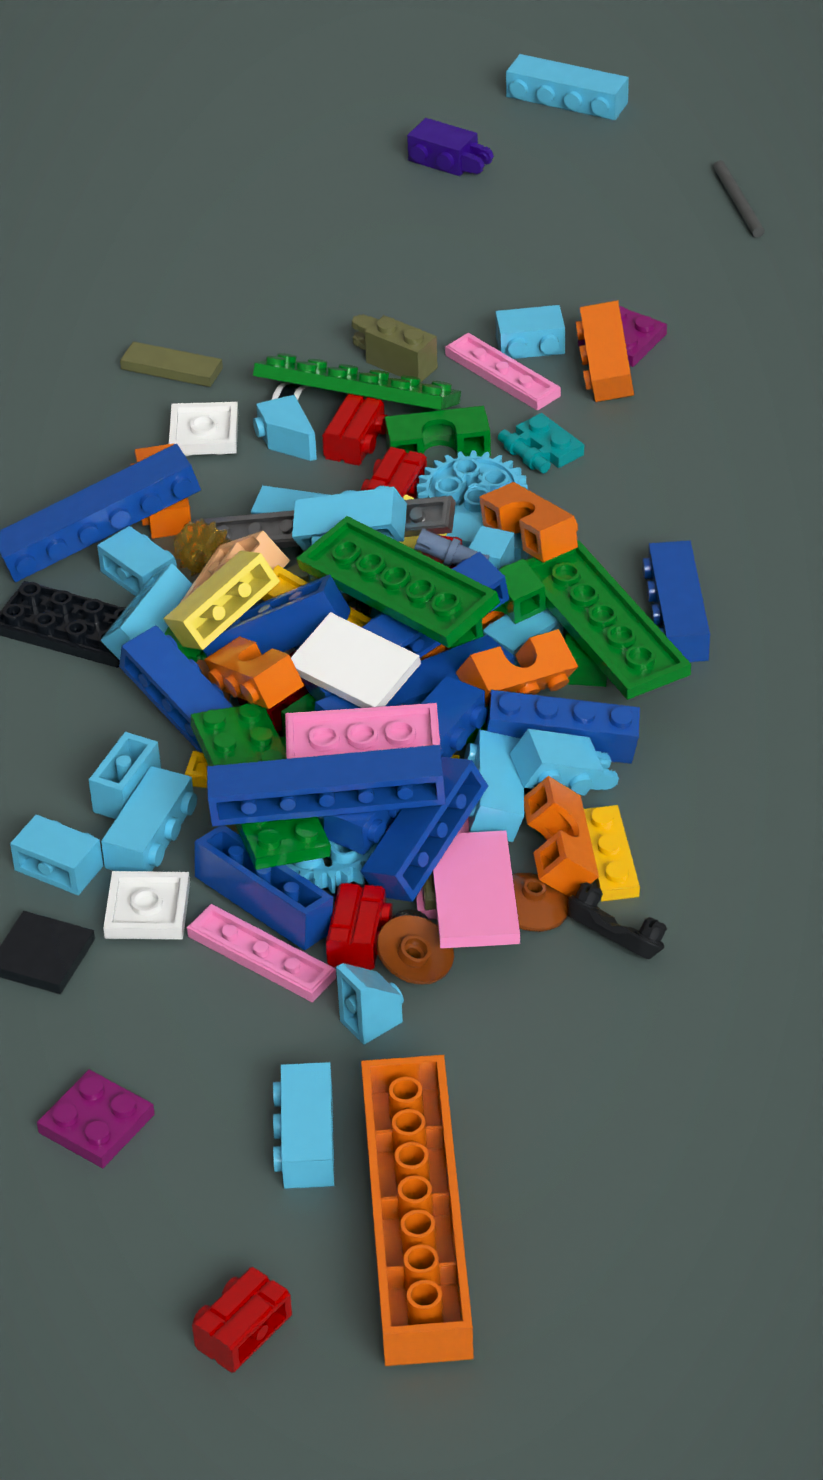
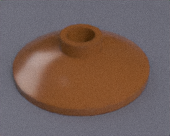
[512,873,568,932]
[377,915,454,985]

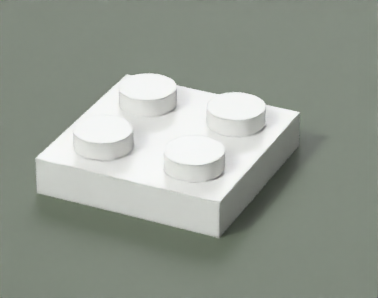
[169,402,238,456]
[103,871,190,939]

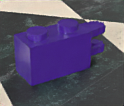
[407,118,494,176]

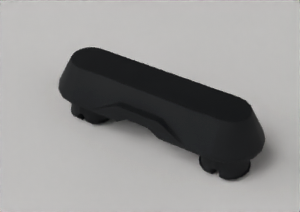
[568,882,667,959]

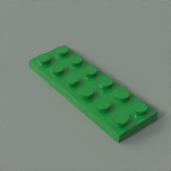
[253,353,461,410]
[296,516,500,648]
[525,540,691,700]
[191,704,331,870]

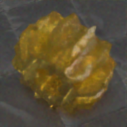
[173,518,232,577]

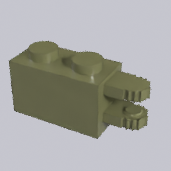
[352,314,438,383]

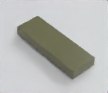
[120,342,223,387]

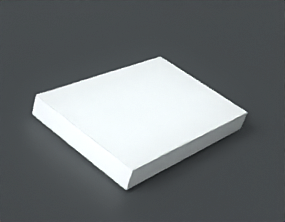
[291,612,421,708]

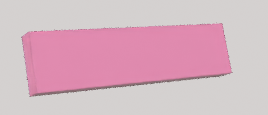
[445,333,561,411]
[187,904,336,1003]

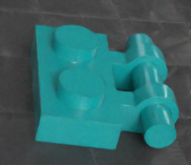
[498,413,584,473]

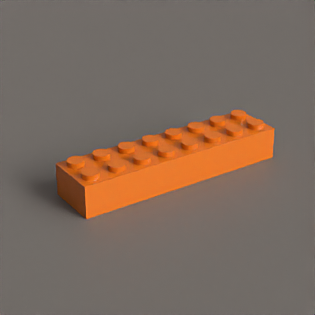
[361,1055,474,1366]

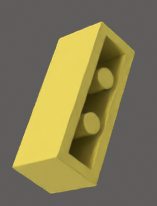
[163,551,280,650]

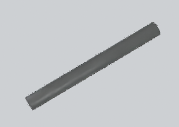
[713,160,765,238]

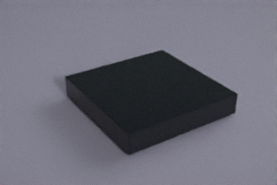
[0,911,95,994]

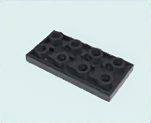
[0,581,127,668]

